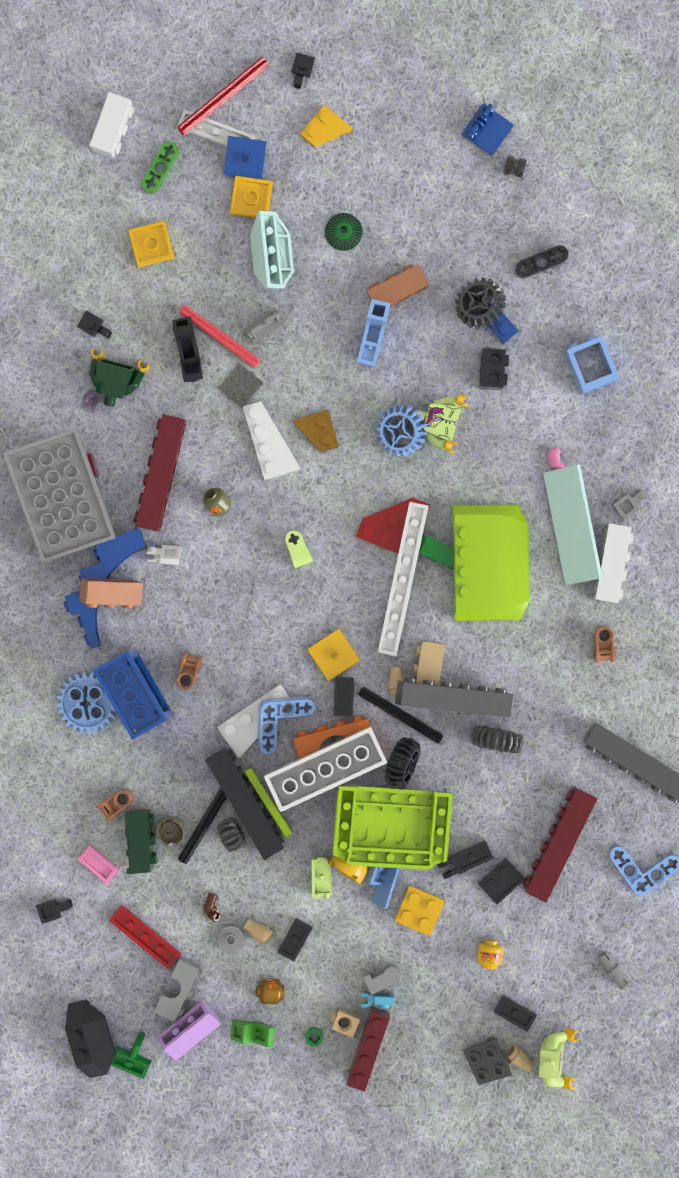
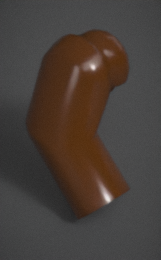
[203,892,221,922]

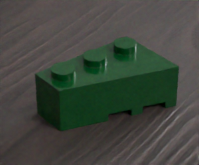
[125,809,158,874]

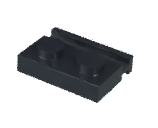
[478,857,525,905]

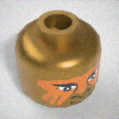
[255,978,284,1005]

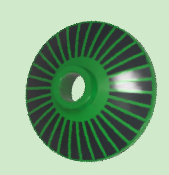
[325,213,363,251]

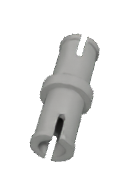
[597,951,630,990]

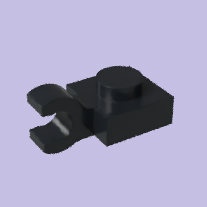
[291,53,315,89]
[77,310,112,339]
[36,898,73,924]

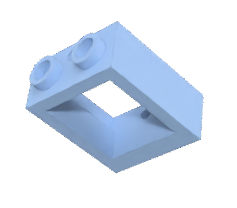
[564,335,620,395]

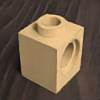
[329,1007,360,1037]

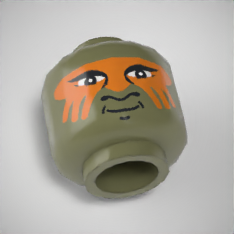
[203,488,231,516]

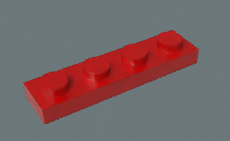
[109,905,181,969]

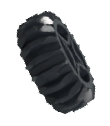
[384,737,420,790]

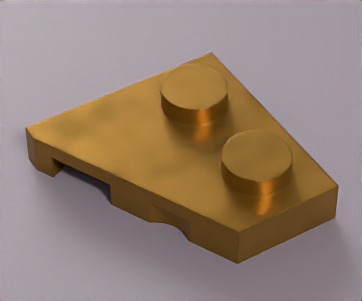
[293,410,339,452]

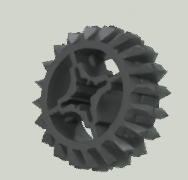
[455,277,506,330]
[471,726,524,753]

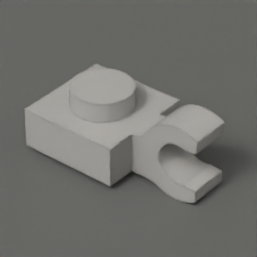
[612,490,647,520]

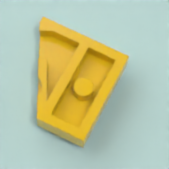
[300,104,353,147]

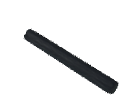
[359,687,443,743]
[178,787,227,864]

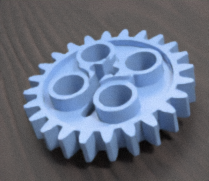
[56,671,116,734]

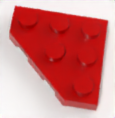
[356,498,430,554]

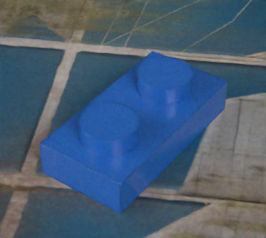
[480,303,519,344]

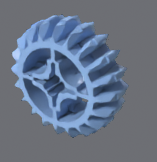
[375,404,427,457]

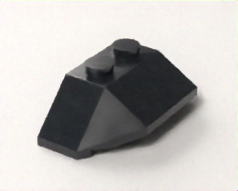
[65,999,116,1078]

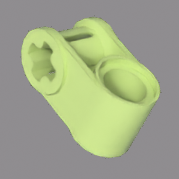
[285,531,313,568]

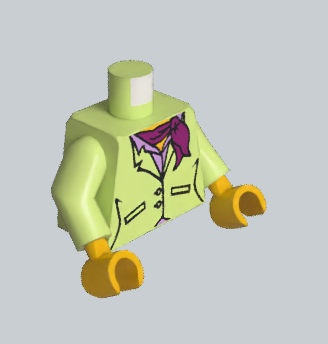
[416,394,469,454]
[539,1028,578,1090]

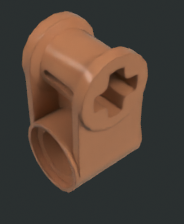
[593,626,615,663]
[177,652,203,690]
[96,789,134,822]

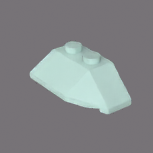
[250,211,294,289]

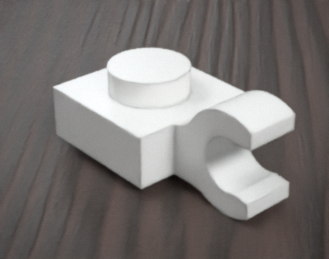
[147,545,181,565]

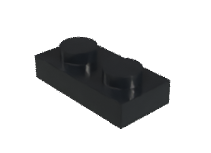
[334,677,354,716]
[277,917,313,962]
[494,995,537,1032]

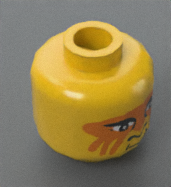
[477,939,503,969]

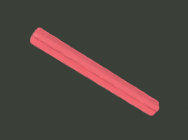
[179,305,260,368]

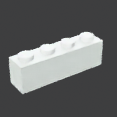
[593,523,634,603]

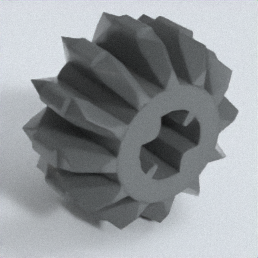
[217,818,246,852]

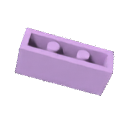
[157,1000,221,1060]

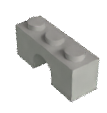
[154,956,202,1022]

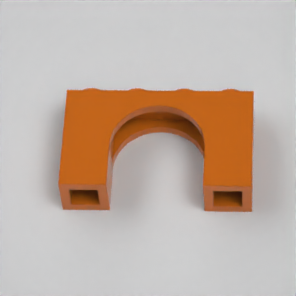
[293,715,370,758]

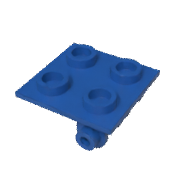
[461,103,514,156]

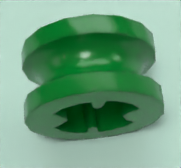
[305,1027,323,1046]

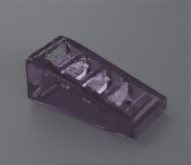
[80,389,100,413]

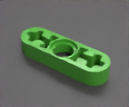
[142,142,179,194]

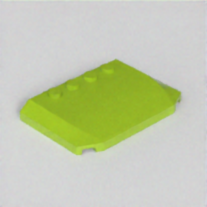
[451,505,530,621]
[332,785,453,870]

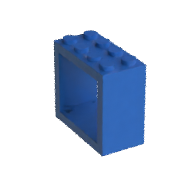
[93,649,174,740]

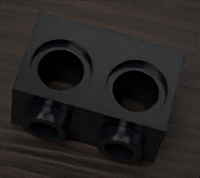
[479,348,509,390]

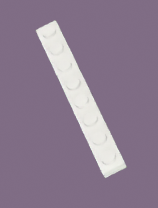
[378,502,429,656]

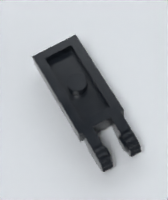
[437,840,494,879]

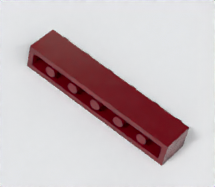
[134,414,187,532]
[523,787,598,903]

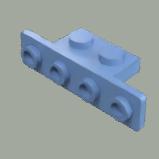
[365,867,400,908]

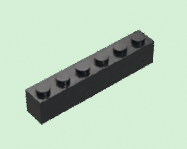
[205,748,285,860]

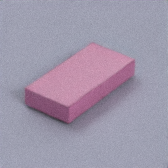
[77,844,119,884]

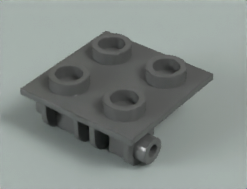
[463,1037,512,1085]

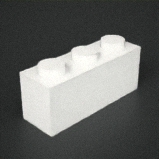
[89,92,134,158]

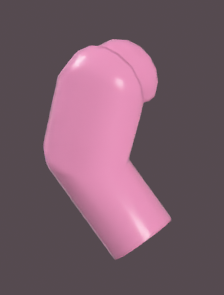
[547,447,567,470]

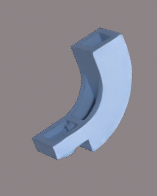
[357,299,391,368]

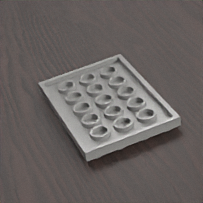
[3,428,116,563]

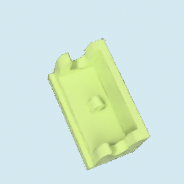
[311,856,332,899]

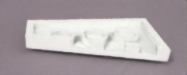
[243,401,301,480]
[217,684,289,759]

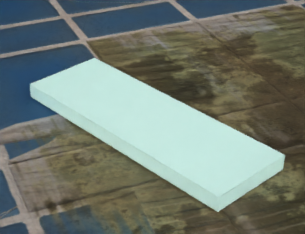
[543,465,602,585]

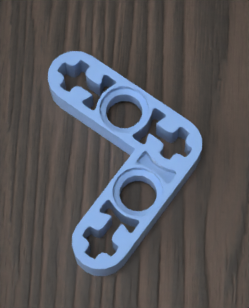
[258,696,315,755]
[609,846,679,895]

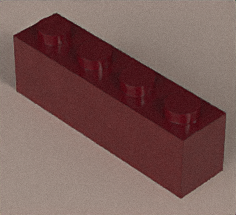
[346,1006,390,1092]

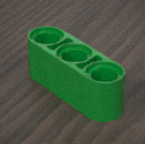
[419,534,454,570]

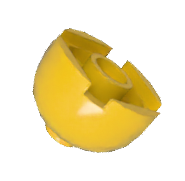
[328,855,367,885]

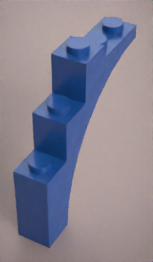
[64,529,147,648]

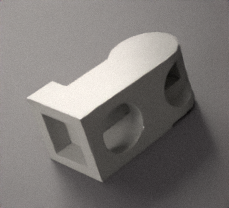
[363,964,400,995]

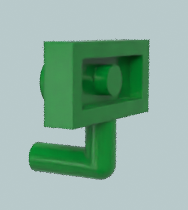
[111,1032,152,1079]

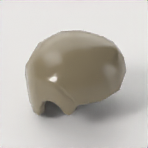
[156,816,185,846]

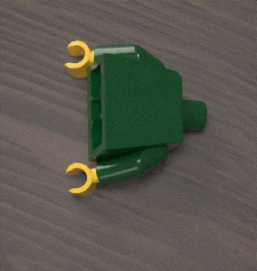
[89,349,149,406]

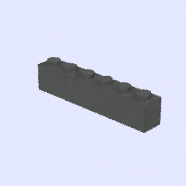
[395,678,513,717]
[583,722,679,804]

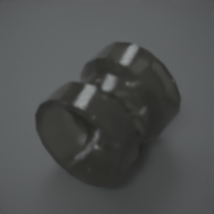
[503,155,527,178]

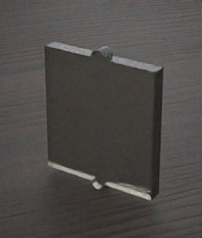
[218,363,263,409]

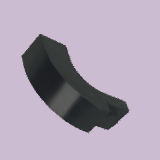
[172,316,203,382]

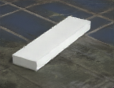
[177,109,255,147]

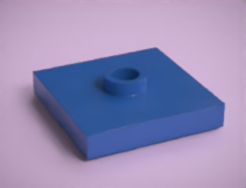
[224,136,267,179]

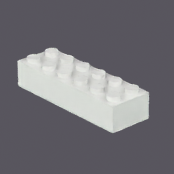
[264,726,387,812]

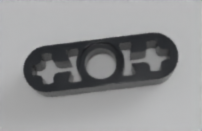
[515,245,569,279]

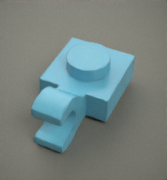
[360,991,394,1008]

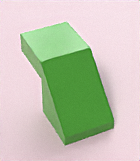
[230,1020,275,1047]

